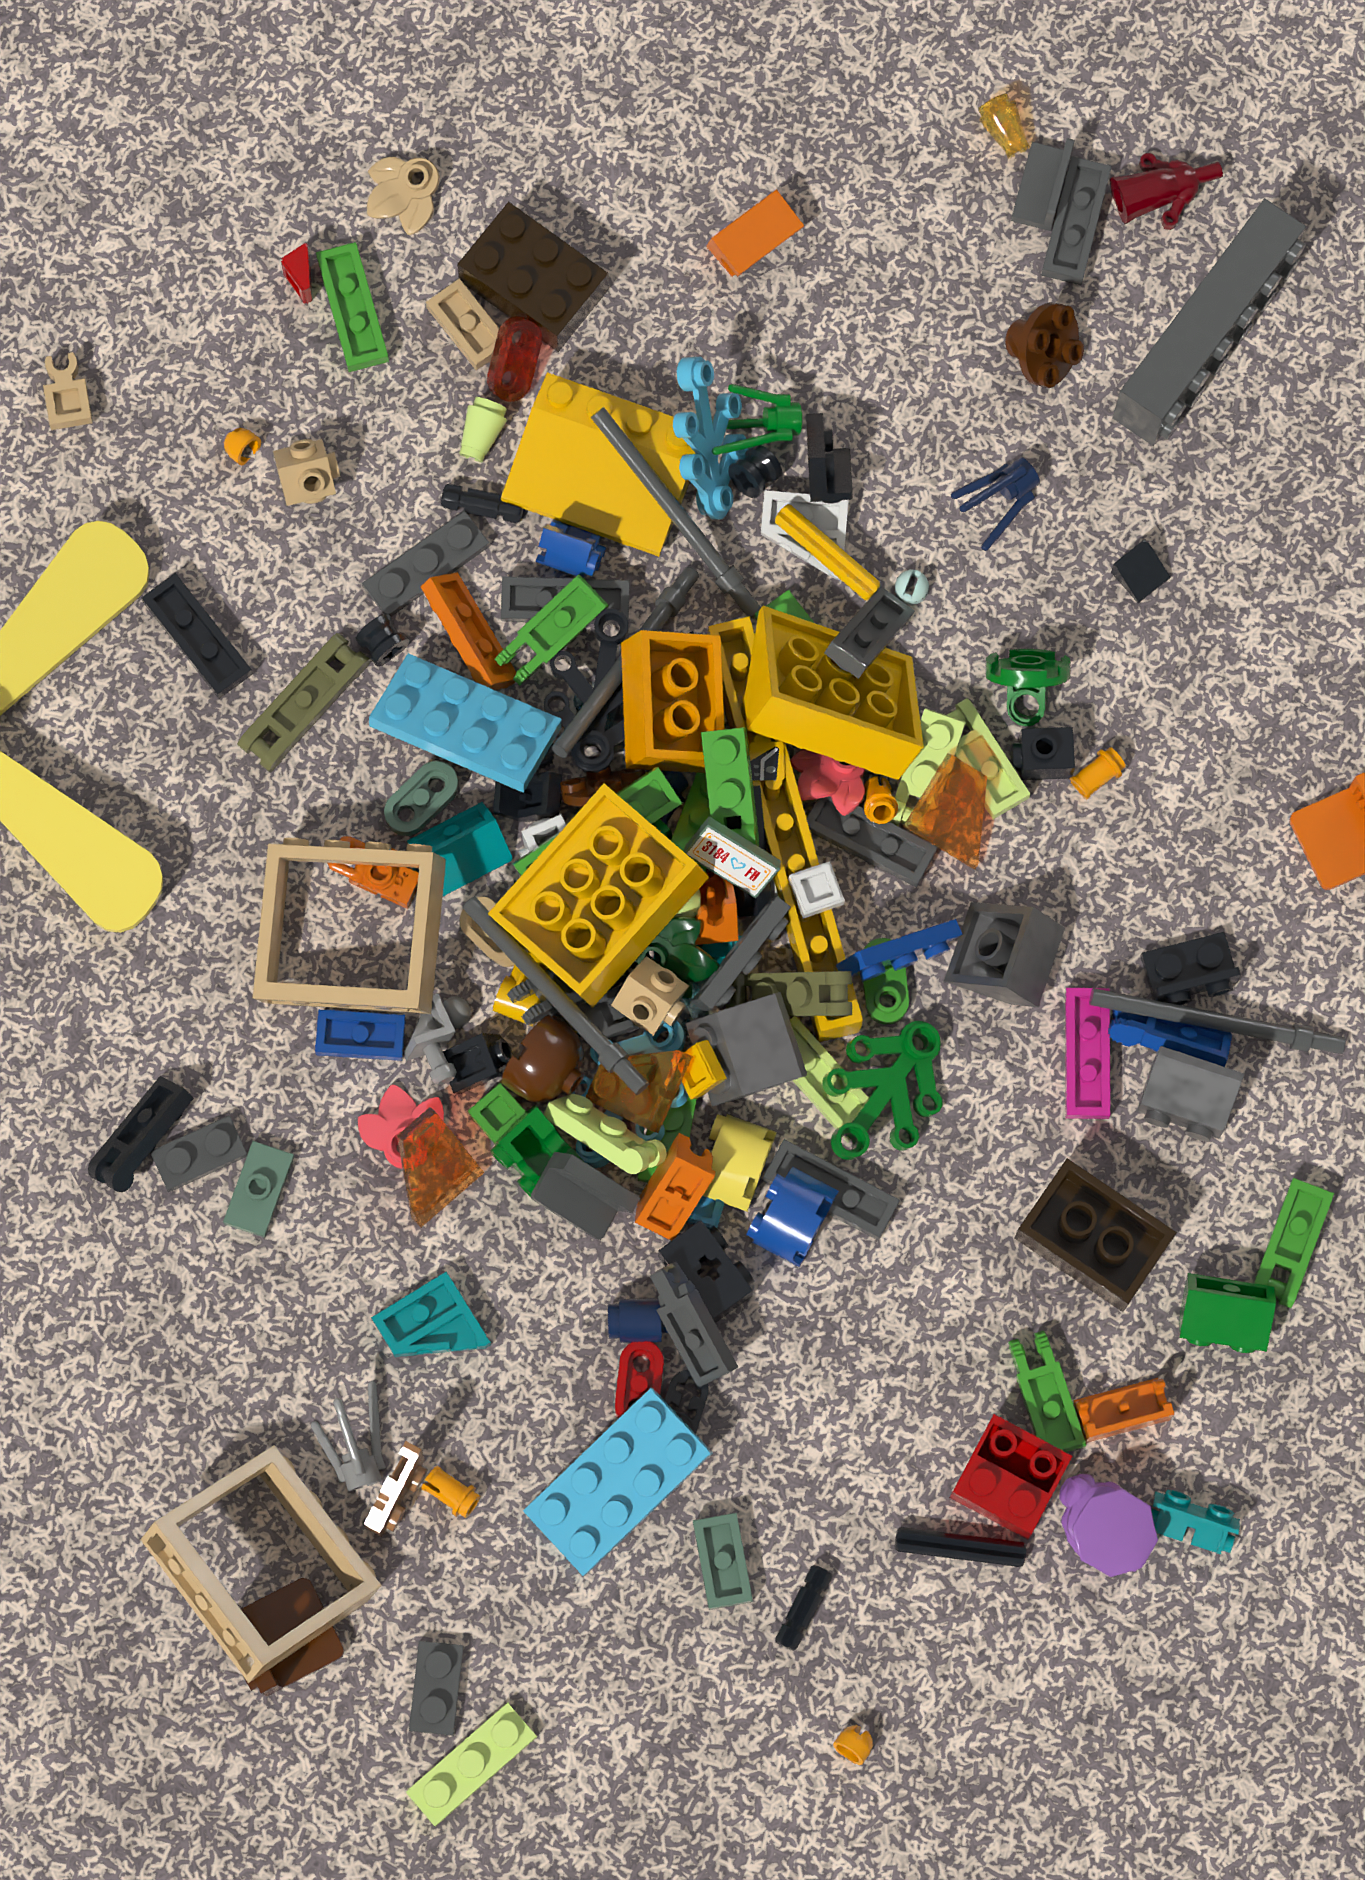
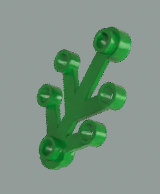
[822,1021,943,1160]

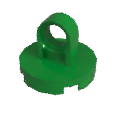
[985,649,1071,727]

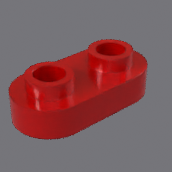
[615,1341,664,1419]

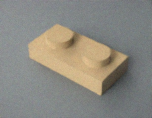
[426,278,510,371]

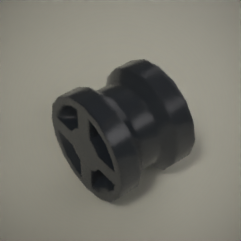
[728,445,782,498]
[356,613,410,667]

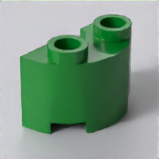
[490,1106,584,1197]

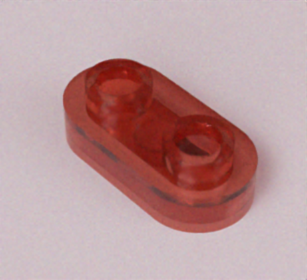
[487,316,542,402]

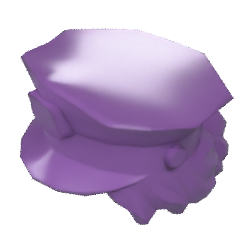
[1059,1474,1158,1577]

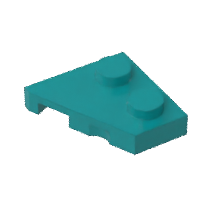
[371,1271,491,1357]

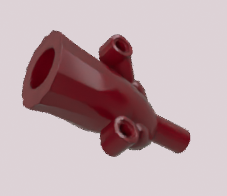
[1110,153,1223,230]

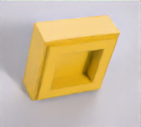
[672,1040,727,1100]

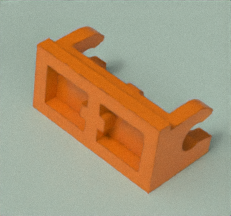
[706,189,804,277]
[694,871,739,945]
[635,1133,716,1241]
[1073,1378,1175,1443]

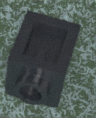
[443,1033,513,1094]

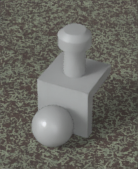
[403,994,472,1085]

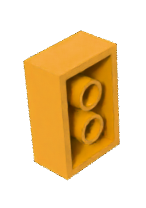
[621,630,724,773]

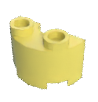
[703,1114,777,1212]

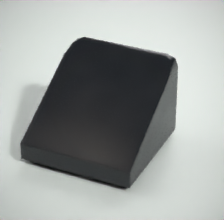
[1111,539,1171,603]

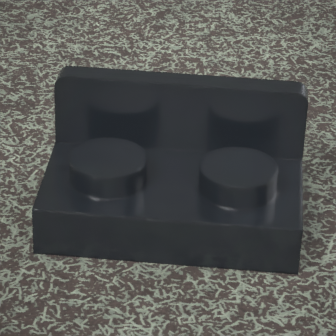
[806,413,853,504]
[1140,932,1241,1005]

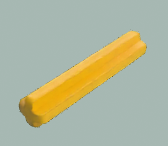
[775,504,880,600]

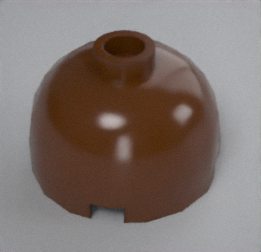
[501,1015,584,1103]

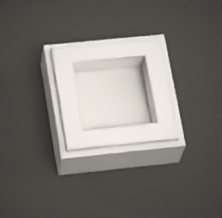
[788,861,845,919]

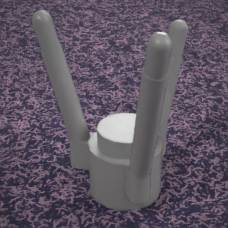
[311,1381,386,1491]

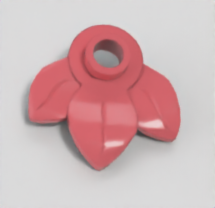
[790,749,865,816]
[358,1084,444,1169]

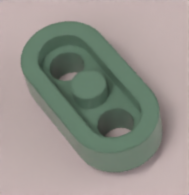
[384,761,458,836]

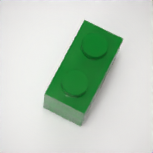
[1179,1273,1276,1353]

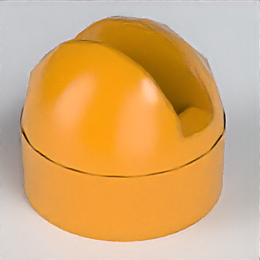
[224,428,261,465]
[833,1725,873,1765]

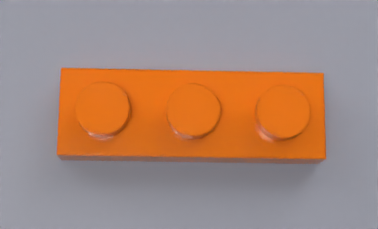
[420,572,516,690]

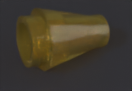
[978,93,1030,159]

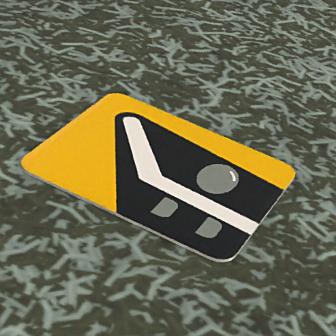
[749,741,785,781]

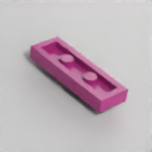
[1065,988,1110,1119]

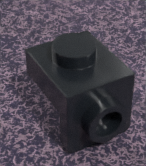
[493,771,562,822]

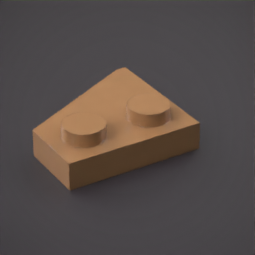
[364,1441,428,1537]

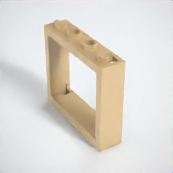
[253,837,446,1014]
[141,1445,382,1683]

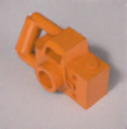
[327,836,419,909]

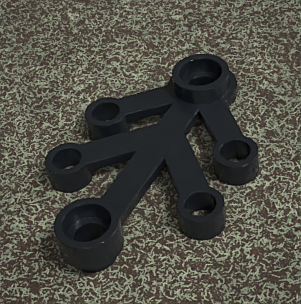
[544,609,628,773]

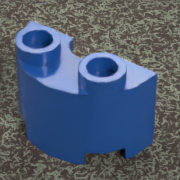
[536,520,606,579]
[746,1167,839,1267]

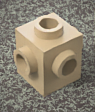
[273,439,341,506]
[611,956,689,1036]

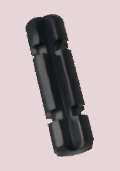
[441,483,524,524]
[776,1565,832,1651]

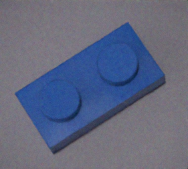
[315,1009,406,1061]

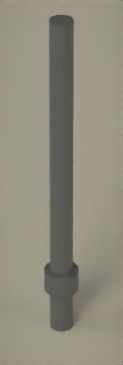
[590,407,761,617]
[552,567,699,758]
[463,896,649,1095]
[1089,988,1346,1054]

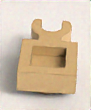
[43,352,93,430]

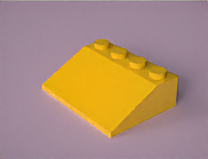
[501,372,696,557]
[744,606,924,780]
[488,784,709,1007]

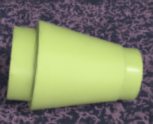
[459,397,507,463]

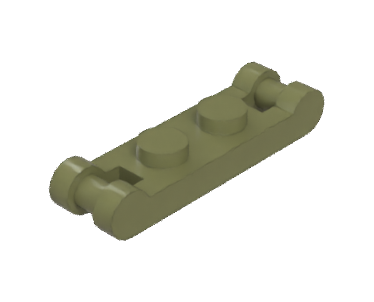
[237,633,371,773]
[725,971,852,1016]

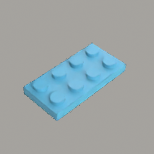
[369,653,562,793]
[523,1388,713,1576]

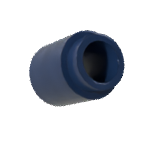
[608,1298,668,1343]

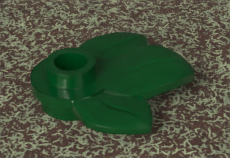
[636,917,719,998]

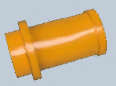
[1069,747,1126,800]
[864,776,898,824]
[421,1465,481,1518]

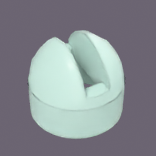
[895,569,929,605]

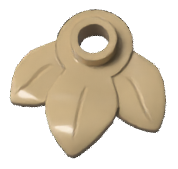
[367,157,440,235]

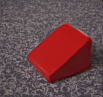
[281,243,312,304]

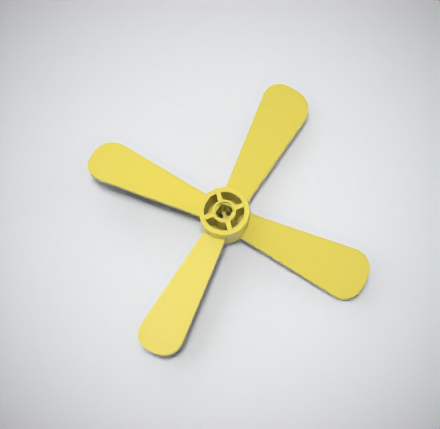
[0,521,163,933]

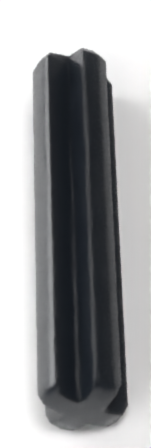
[895,1527,1026,1567]

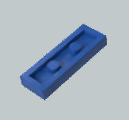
[836,919,963,982]

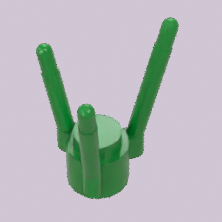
[712,384,802,455]

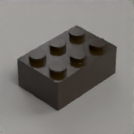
[457,201,609,352]
[1014,1158,1177,1312]

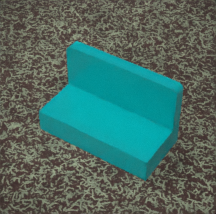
[407,802,513,896]

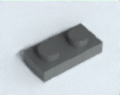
[151,1115,248,1193]
[409,1641,464,1736]

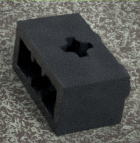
[658,1220,755,1323]

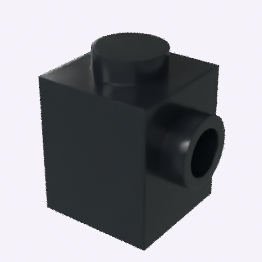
[1011,727,1075,780]

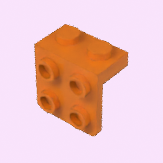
[1289,772,1365,890]

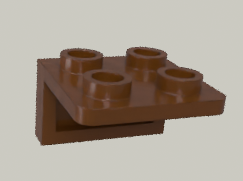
[237,1578,345,1696]

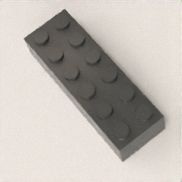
[1112,198,1306,447]

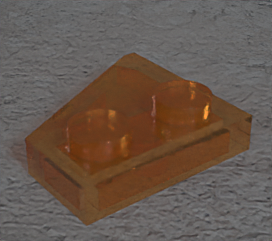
[903,753,987,870]
[586,1050,693,1133]
[397,1107,484,1228]

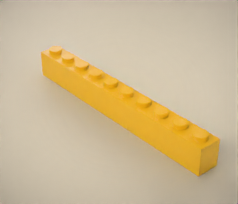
[707,616,863,1043]

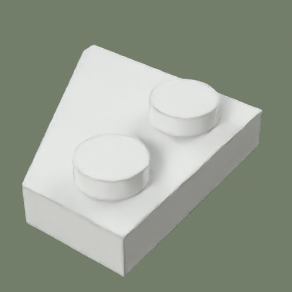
[761,490,849,580]

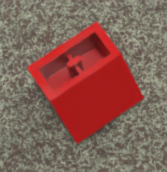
[949,1414,1073,1540]

